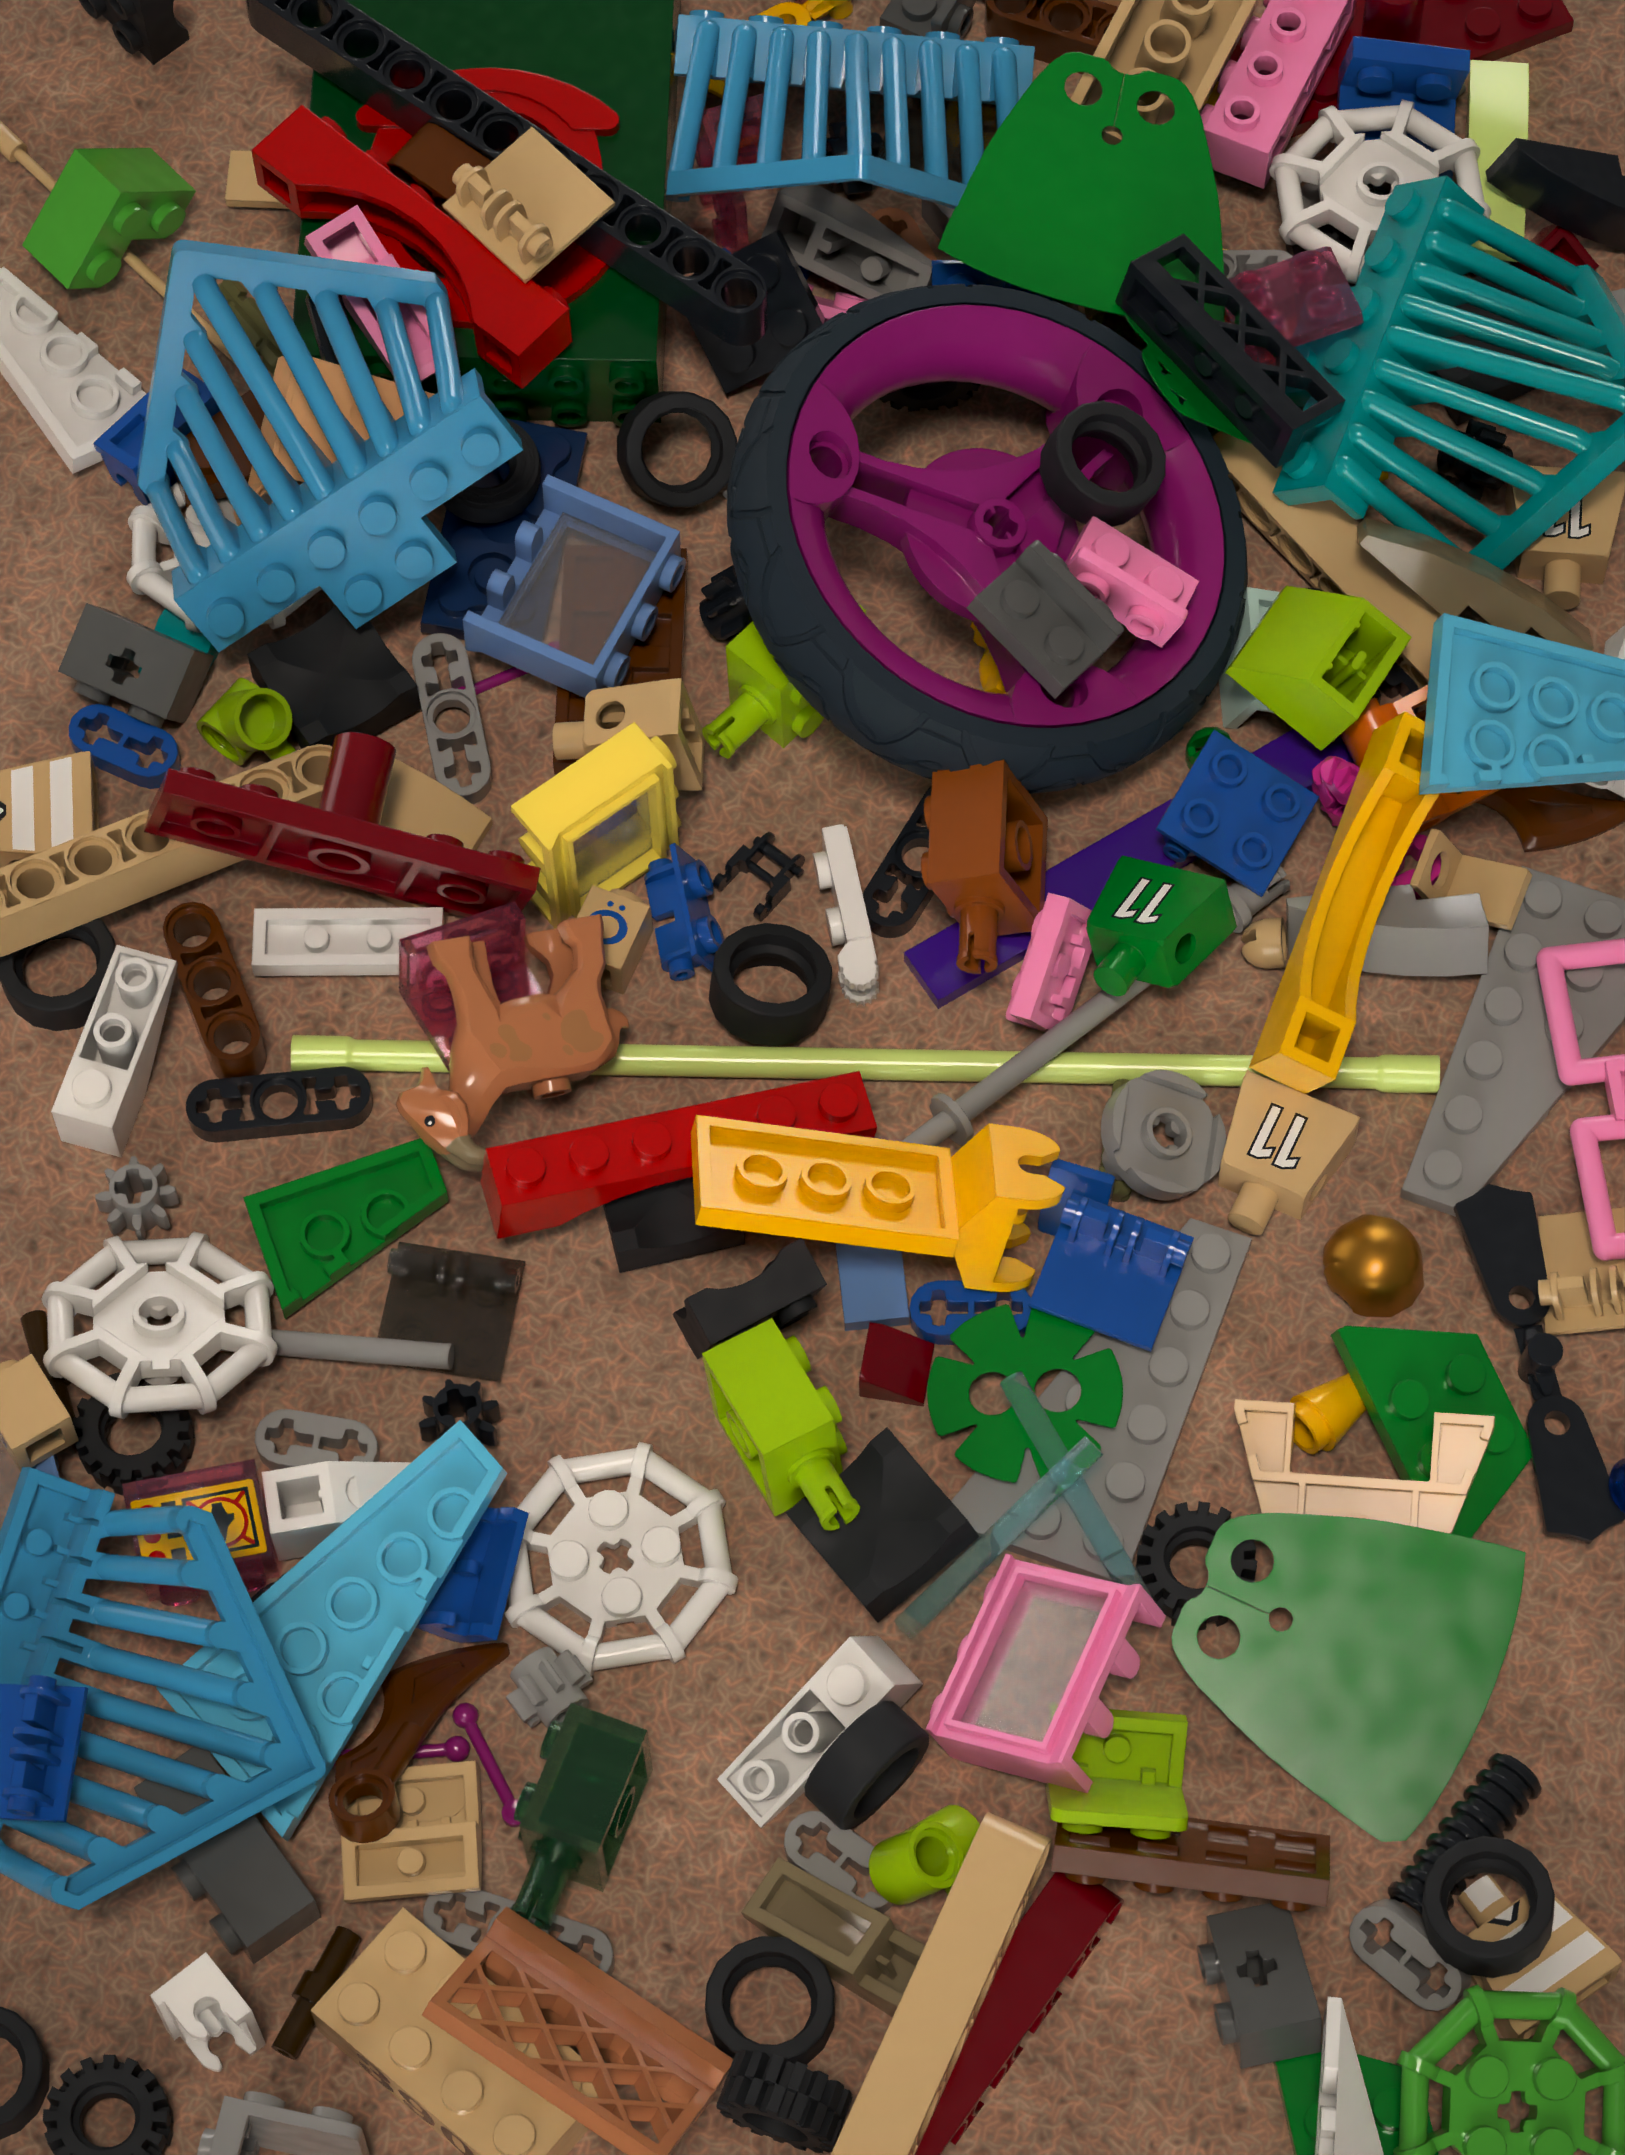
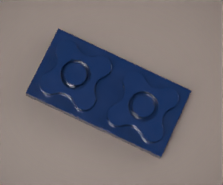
[420,418,587,643]

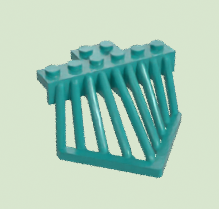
[1272,175,1625,570]

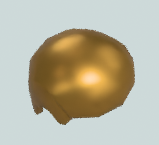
[1323,1214,1424,1317]

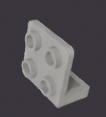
[197,2091,370,2155]

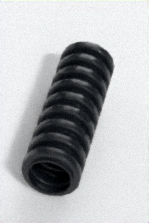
[1388,1753,1542,1915]

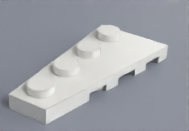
[0,267,146,474]

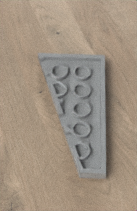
[1400,866,1625,1217]
[951,1218,1252,1585]

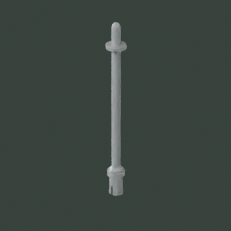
[902,866,1290,1146]

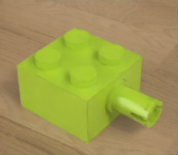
[702,605,866,759]
[702,1318,860,1531]

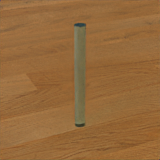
[1000,1371,1152,1598]
[894,1436,1103,1640]

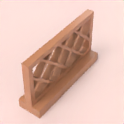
[422,1906,733,2155]

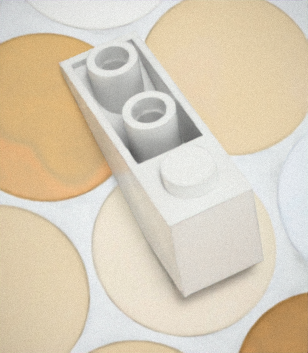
[51,945,178,1157]
[261,1461,411,1561]
[717,1636,923,1828]

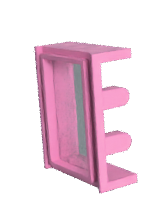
[926,1554,1166,1793]

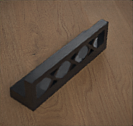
[1115,233,1346,468]

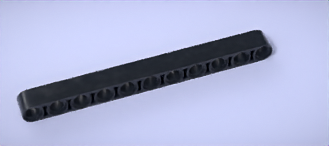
[245,0,768,347]

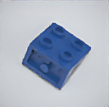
[1335,36,1470,180]

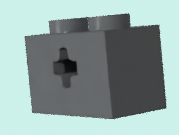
[58,603,214,728]
[1197,1903,1322,2069]

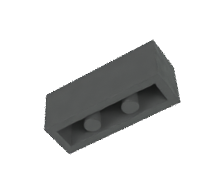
[134,1747,321,1964]

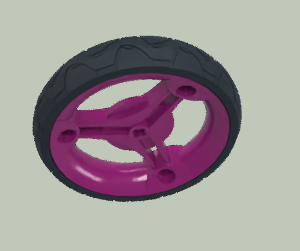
[727,284,1248,794]

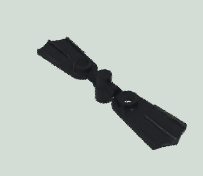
[1454,1184,1625,1544]

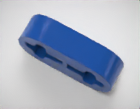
[68,704,181,789]
[909,1280,1031,1345]

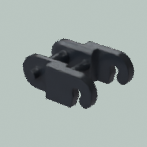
[713,832,805,921]

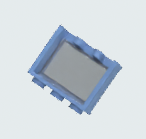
[463,474,686,698]

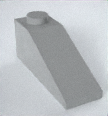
[761,185,932,300]

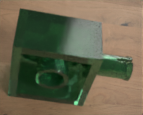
[511,1703,653,1930]

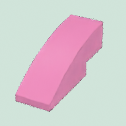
[304,205,435,382]

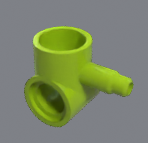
[196,678,296,765]
[869,1805,980,1905]

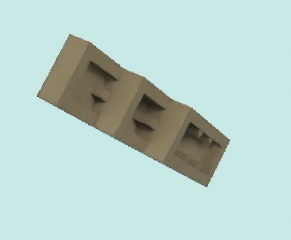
[1357,517,1594,651]

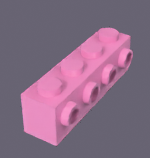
[1200,0,1357,189]

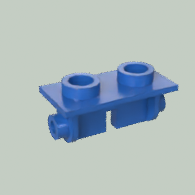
[644,843,724,981]

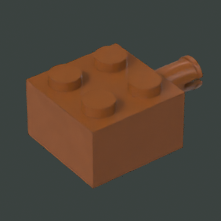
[921,760,1048,974]

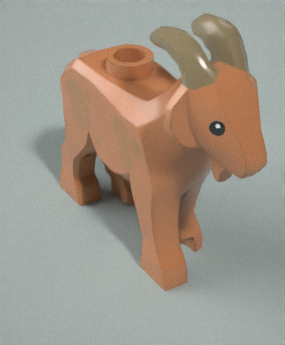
[396,914,629,1172]

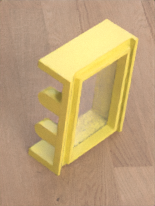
[511,722,681,929]

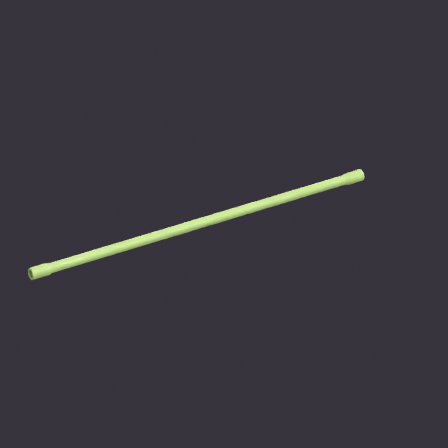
[291,1035,1440,1093]

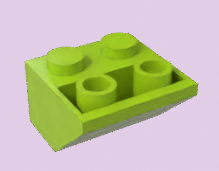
[1225,585,1412,751]

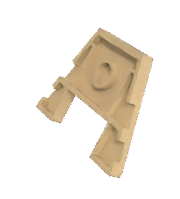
[1234,1399,1495,1561]

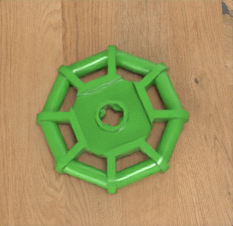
[1393,1984,1625,2155]

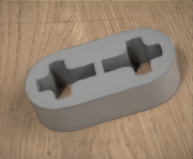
[255,1409,380,1470]
[784,1811,894,1914]
[1349,1899,1472,2011]

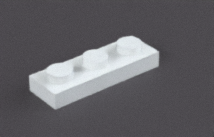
[251,907,445,976]

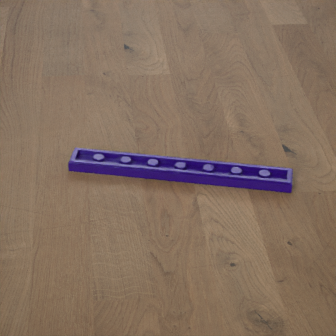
[904,729,1355,1009]

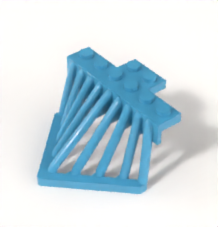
[665,10,1035,209]
[137,239,523,652]
[0,1467,326,1910]

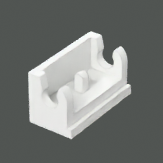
[150,1952,266,2072]

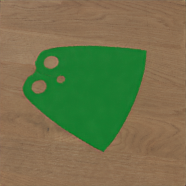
[938,52,1225,322]
[1171,1513,1526,1842]

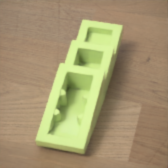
[1465,60,1529,262]

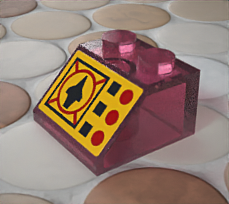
[122,1459,280,1606]

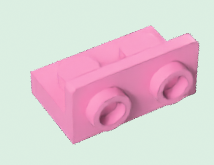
[1065,516,1199,648]
[1006,892,1092,1032]

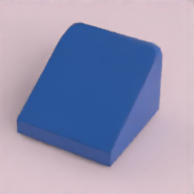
[1038,1159,1115,1236]

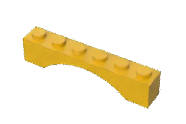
[1249,711,1440,1094]

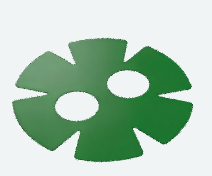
[927,1304,1123,1483]

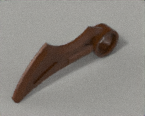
[1415,710,1625,852]
[328,1642,510,1843]

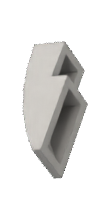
[1286,884,1489,977]

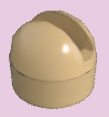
[1241,917,1287,969]

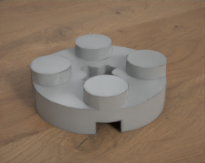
[1101,1070,1226,1200]

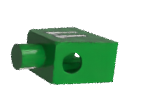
[1086,855,1237,996]

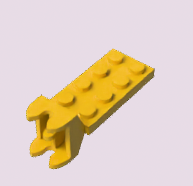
[691,1115,1065,1292]

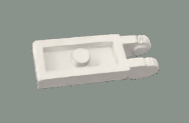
[812,824,879,1006]

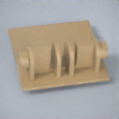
[442,127,615,284]
[1538,1207,1625,1335]

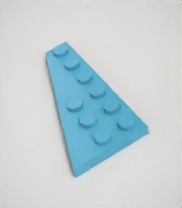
[1419,613,1625,795]
[156,1420,508,1841]

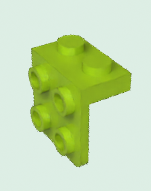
[1045,1705,1188,1839]

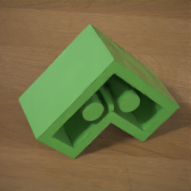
[22,148,196,289]

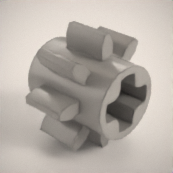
[95,1156,179,1240]
[506,1647,593,1731]

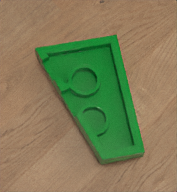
[243,1138,449,1319]

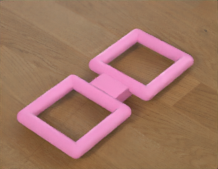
[1536,938,1625,1261]

